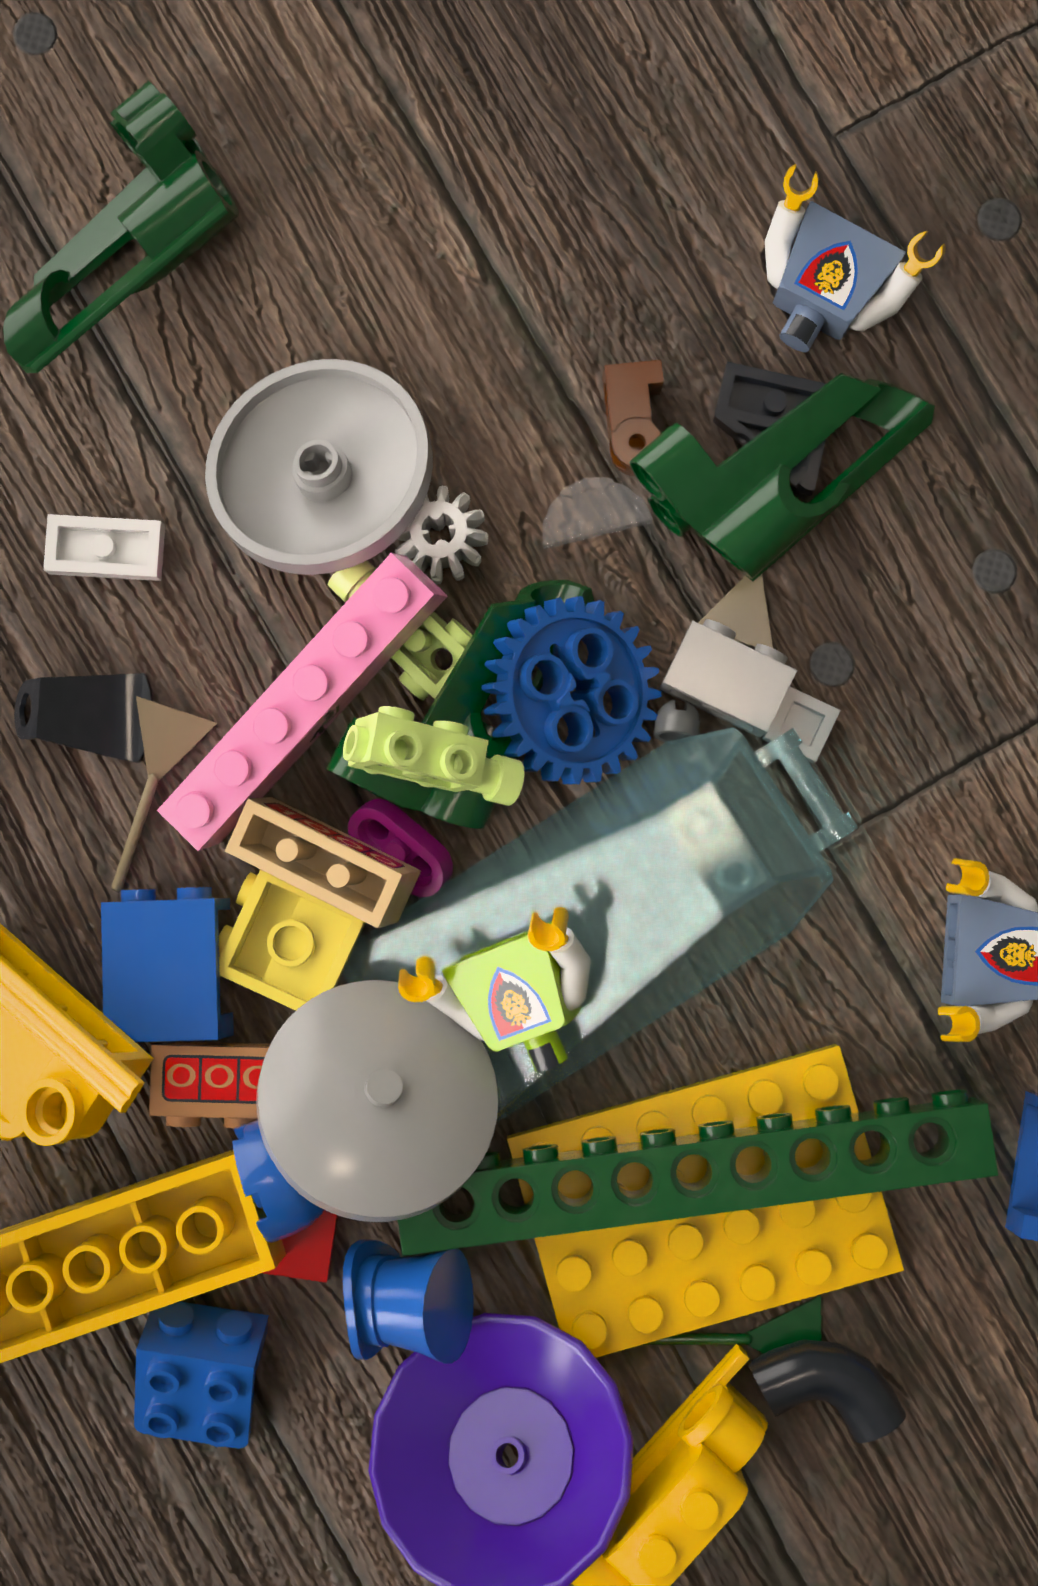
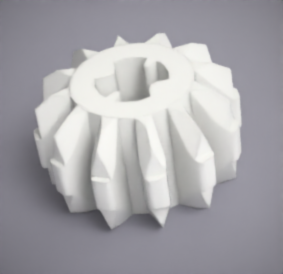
[395,485,488,584]

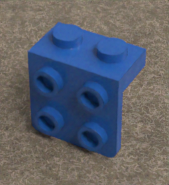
[134,1301,269,1449]

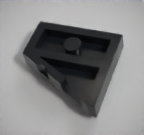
[713,362,826,496]

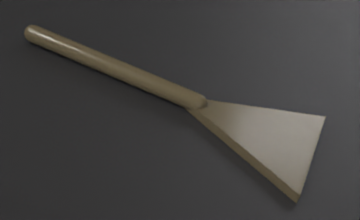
[698,484,791,648]
[111,696,217,892]

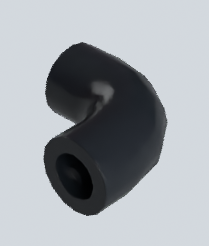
[747,1339,906,1443]

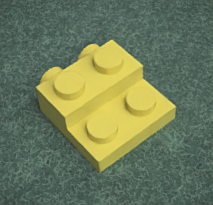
[219,869,366,1010]

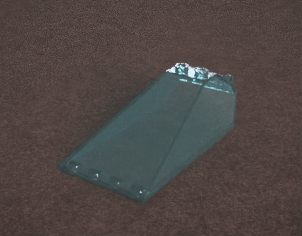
[342,727,858,1123]

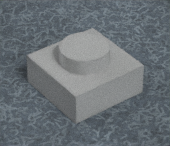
[762,686,841,763]

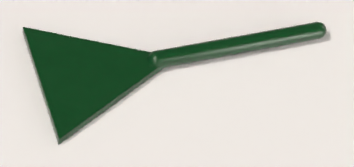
[643,1295,822,1354]

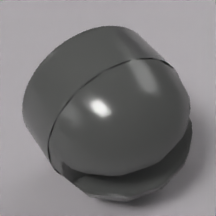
[654,700,701,744]

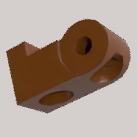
[602,360,664,476]

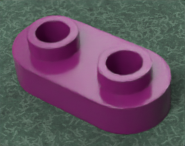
[348,799,453,897]

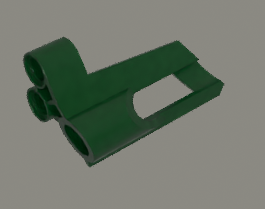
[3,80,239,373]
[629,373,935,581]
[326,580,595,829]

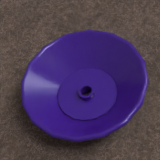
[368,1313,634,1586]

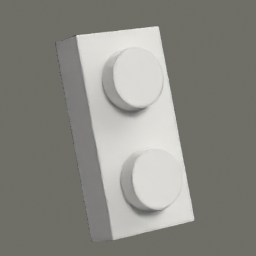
[43,514,165,581]

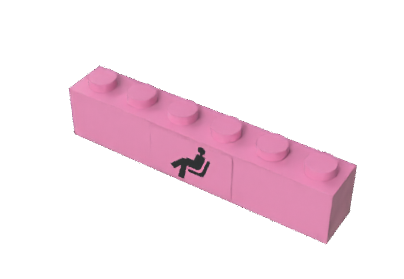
[157,553,448,851]

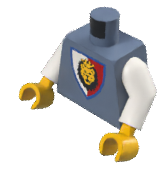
[765,164,946,352]
[938,858,1038,1042]

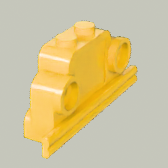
[0,923,154,1146]
[571,1344,768,1586]

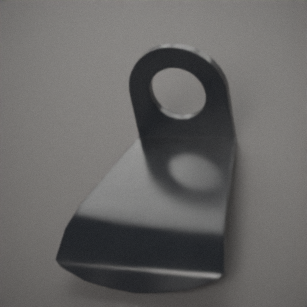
[14,673,153,763]

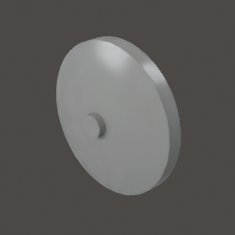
[205,359,433,575]
[256,980,498,1222]

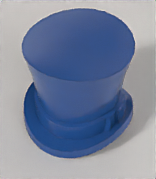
[343,1239,474,1364]

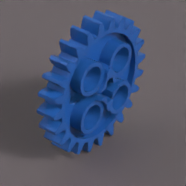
[482,596,661,785]

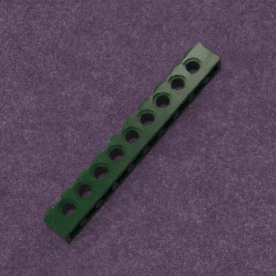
[398,1089,998,1256]

